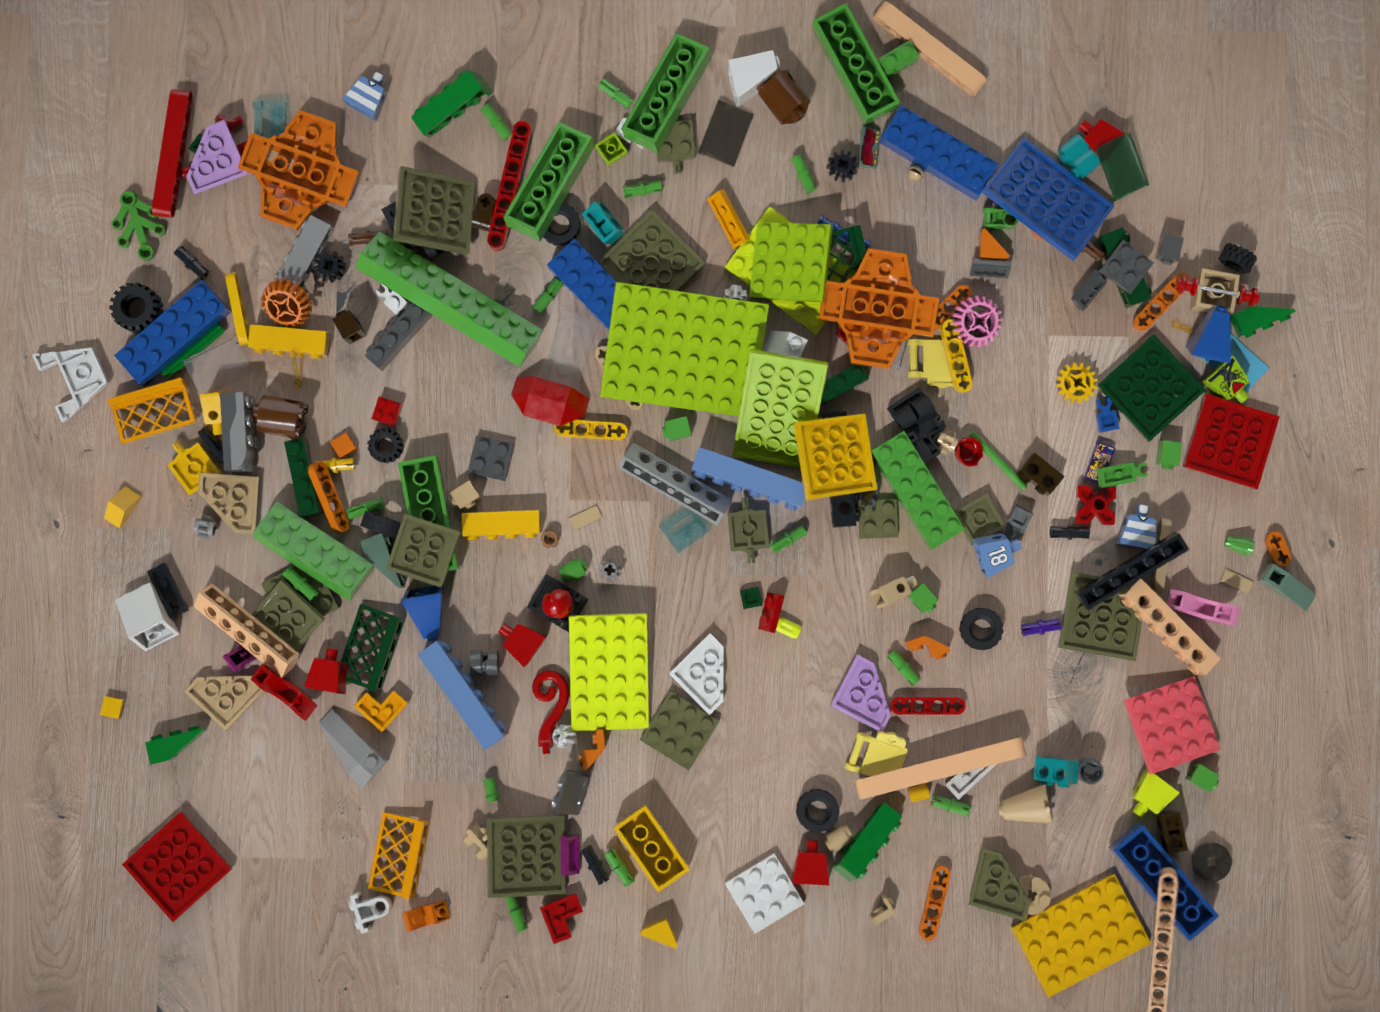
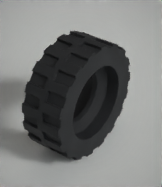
[543,203,581,246]
[360,511,401,538]
[959,608,1004,650]
[796,789,839,833]

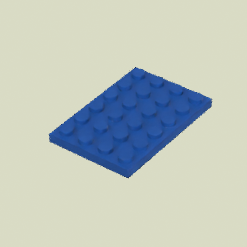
[982,137,1115,261]

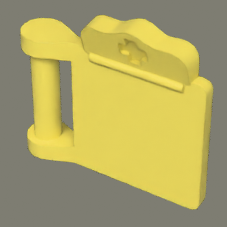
[908,339,961,389]
[844,731,908,776]

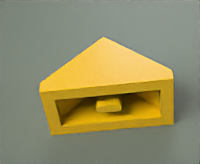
[104,486,142,529]
[640,917,678,949]

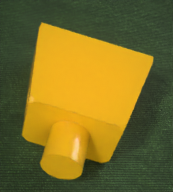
[200,391,228,435]

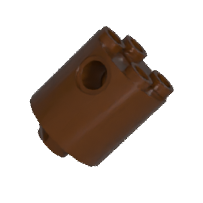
[756,69,811,125]
[252,395,309,439]

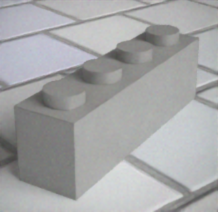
[275,215,334,288]

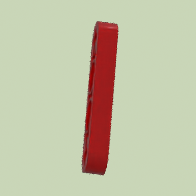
[890,697,966,715]

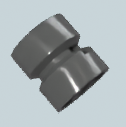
[470,650,499,676]
[1077,757,1104,784]

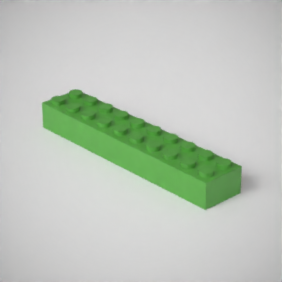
[355,231,543,367]

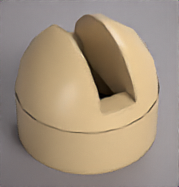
[908,165,924,181]

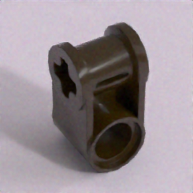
[471,193,496,232]

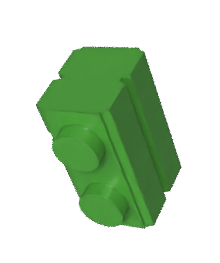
[877,40,919,79]

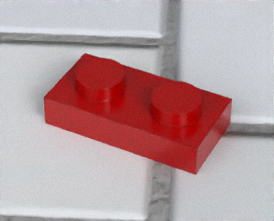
[758,592,784,633]

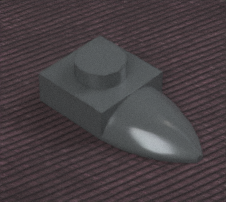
[1005,504,1034,542]

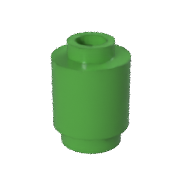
[558,557,588,582]

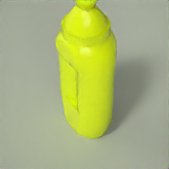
[776,617,802,639]

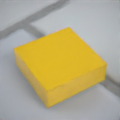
[100,696,125,719]

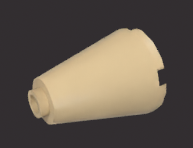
[998,785,1053,823]

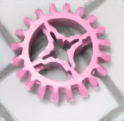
[952,295,1003,347]

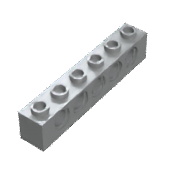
[618,442,732,526]

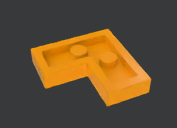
[354,690,409,732]

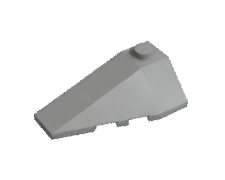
[319,709,389,789]

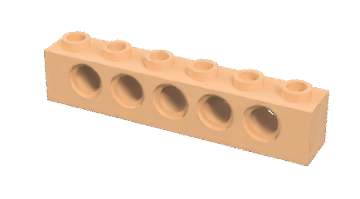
[1118,579,1220,676]
[194,583,300,678]

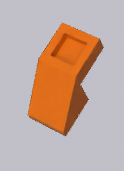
[905,635,951,660]
[579,729,606,770]
[402,900,451,932]

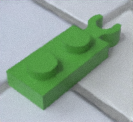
[1096,462,1148,488]

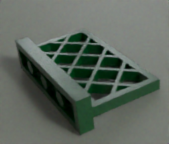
[827,225,867,283]
[340,604,405,692]

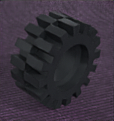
[1219,243,1257,274]
[367,428,404,463]

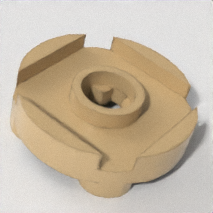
[1018,875,1051,915]

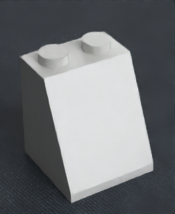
[728,50,780,107]
[762,331,808,357]
[115,583,180,651]

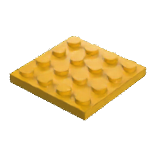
[794,414,877,500]

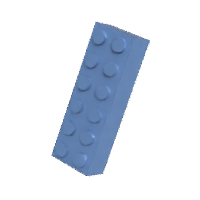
[691,447,805,511]
[417,640,508,750]

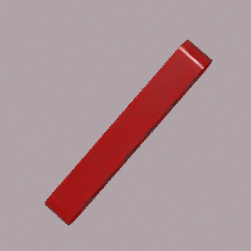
[152,89,193,218]
[487,121,532,251]

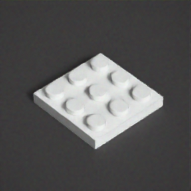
[725,853,804,934]

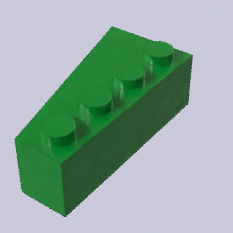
[411,70,493,137]
[831,802,903,881]

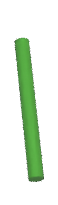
[969,431,1028,491]

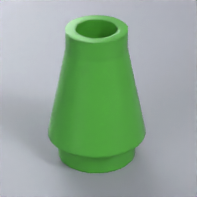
[1224,536,1255,556]

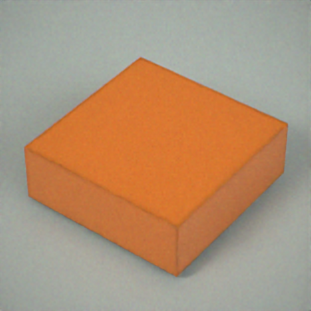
[330,432,357,459]

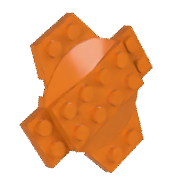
[237,110,360,231]
[818,248,939,369]

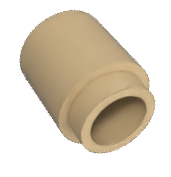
[824,825,854,852]

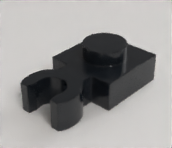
[859,479,879,511]

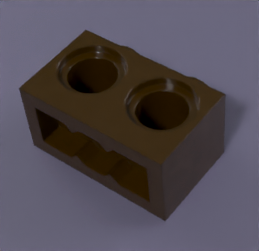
[332,310,367,345]
[1017,452,1065,495]
[1156,809,1188,854]

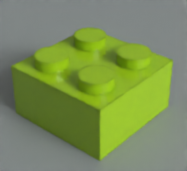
[595,132,628,167]

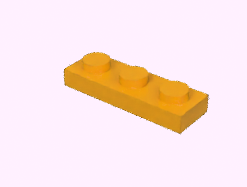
[707,189,750,249]

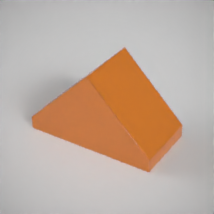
[978,228,1010,261]

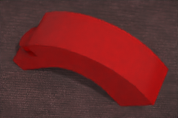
[251,664,318,721]

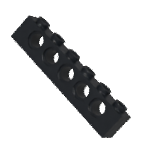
[822,411,859,528]
[1074,532,1190,610]

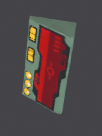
[858,127,880,169]

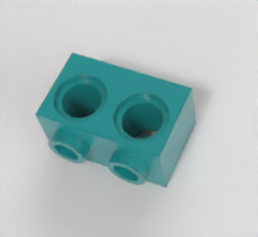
[582,201,626,244]
[1034,756,1079,788]

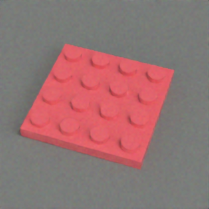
[1123,676,1221,774]

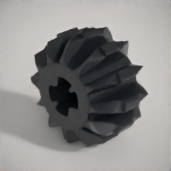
[826,149,859,183]
[314,250,347,283]

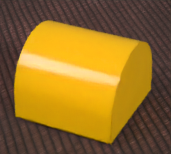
[907,783,930,803]

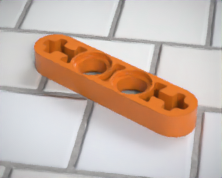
[1132,272,1191,331]
[308,461,350,533]
[919,865,951,941]

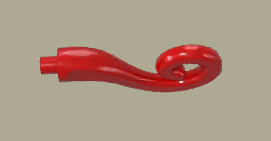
[532,669,569,754]

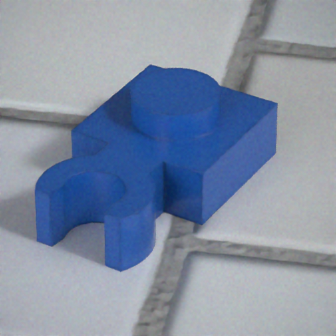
[1095,398,1120,433]

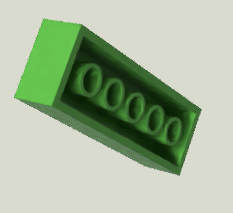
[811,3,900,126]
[621,33,712,153]
[503,122,595,242]
[871,431,965,550]
[398,455,460,572]
[254,502,373,601]

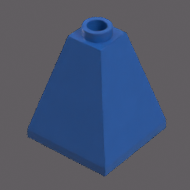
[1186,305,1231,363]
[402,584,444,641]

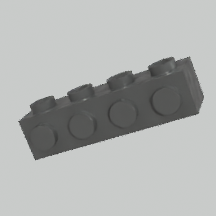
[365,301,433,371]

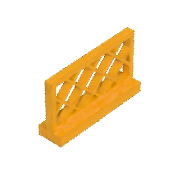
[107,378,196,444]
[368,812,430,899]

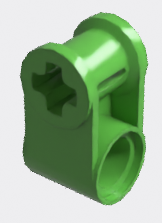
[982,208,1019,230]

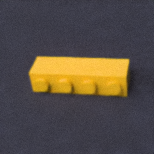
[248,324,330,359]
[462,510,541,540]

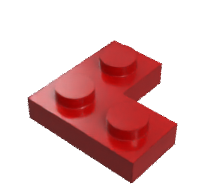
[540,893,583,944]

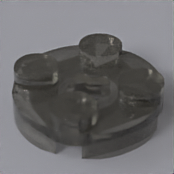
[1191,842,1233,882]

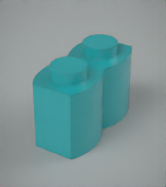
[1058,134,1102,180]

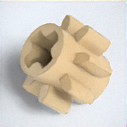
[935,430,959,454]

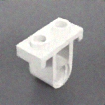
[349,891,392,934]

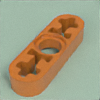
[935,285,972,330]

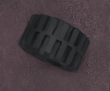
[109,283,164,333]

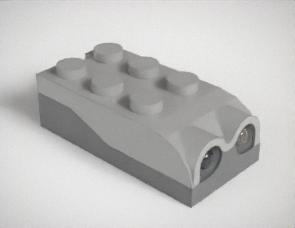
[220,392,258,473]

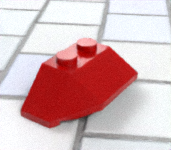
[511,376,590,426]

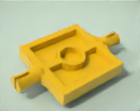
[167,441,222,496]

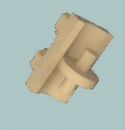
[462,823,487,860]

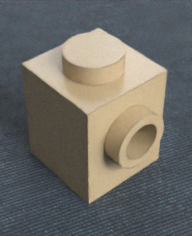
[450,480,482,510]

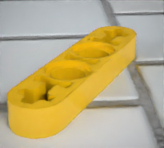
[225,272,249,346]
[940,319,972,393]
[554,420,628,441]

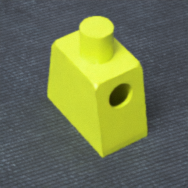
[1131,769,1179,818]

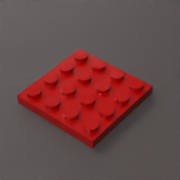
[1182,394,1280,490]
[122,811,232,922]

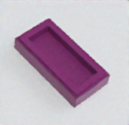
[561,834,580,876]

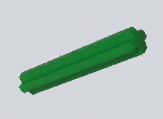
[162,324,225,379]

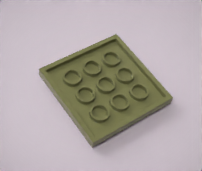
[393,166,475,255]
[598,209,705,291]
[1058,572,1144,661]
[487,815,565,898]

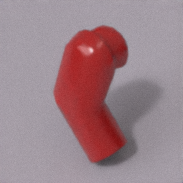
[215,115,244,131]

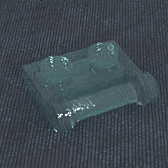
[252,101,287,139]
[659,508,709,553]

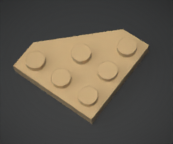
[198,473,259,534]
[184,676,264,731]

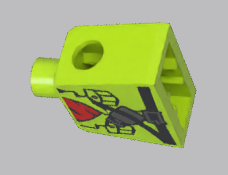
[1201,355,1250,403]

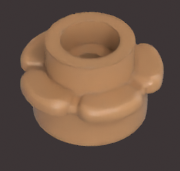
[541,529,560,548]

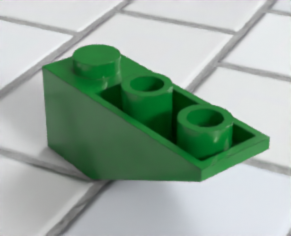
[1230,306,1296,338]
[145,725,207,765]

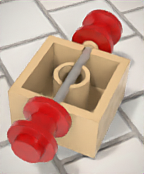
[1175,268,1260,314]

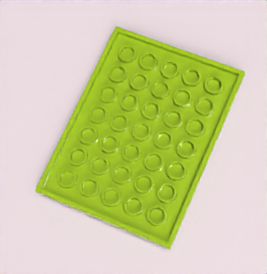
[600,282,769,417]

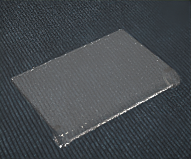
[183,336,253,394]
[141,396,203,461]

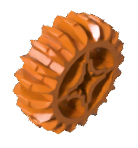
[261,278,313,328]

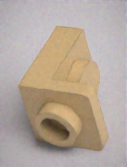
[870,895,896,926]

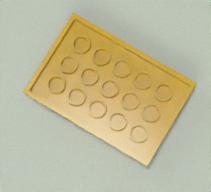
[1011,873,1151,998]

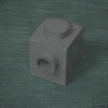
[1156,233,1184,265]

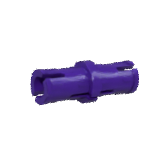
[1020,618,1061,637]

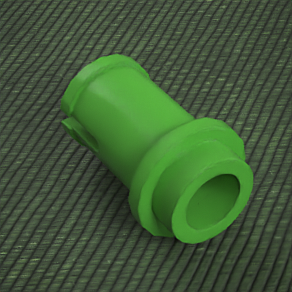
[483,777,500,803]

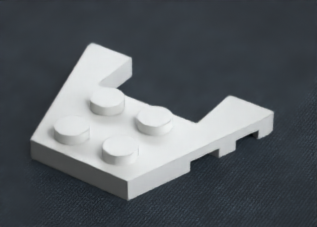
[32,348,109,423]

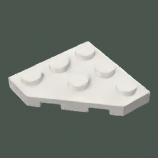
[669,633,724,715]

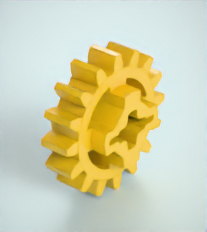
[1055,362,1098,404]

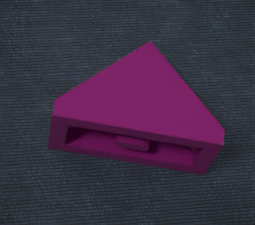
[223,645,257,672]

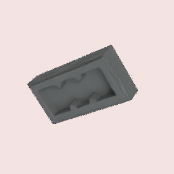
[970,258,1011,278]
[1071,270,1107,311]

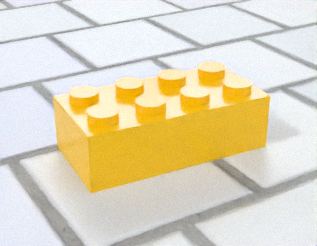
[614,804,690,892]

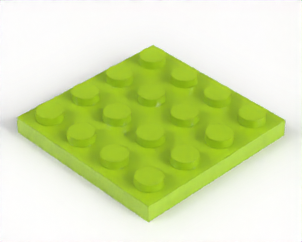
[749,222,833,302]

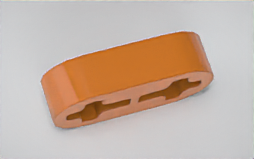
[1264,532,1292,567]

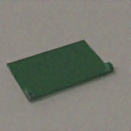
[1096,132,1149,201]

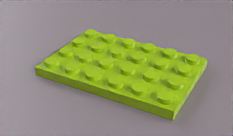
[732,349,828,468]

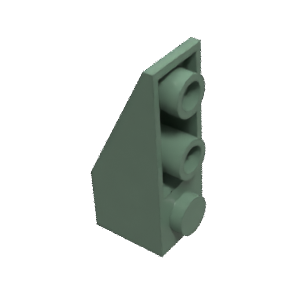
[360,534,406,588]
[1257,564,1316,611]

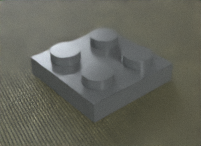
[1099,240,1154,294]
[468,435,514,481]

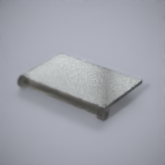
[698,100,754,167]

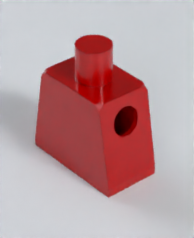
[1078,119,1127,166]
[498,623,547,667]
[304,648,347,694]
[791,840,829,886]

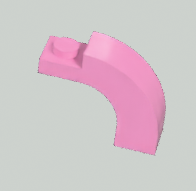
[1167,589,1241,627]

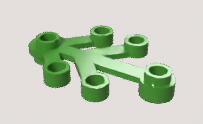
[111,190,166,261]

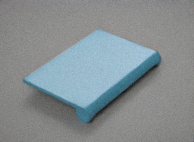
[1201,333,1269,393]

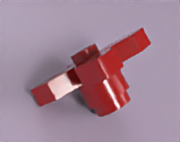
[1075,485,1116,526]

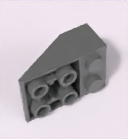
[552,770,590,815]

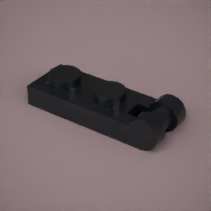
[147,563,189,619]

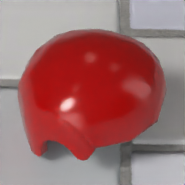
[955,437,983,467]
[542,589,573,618]

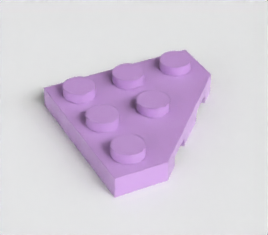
[186,119,248,194]
[830,654,891,731]

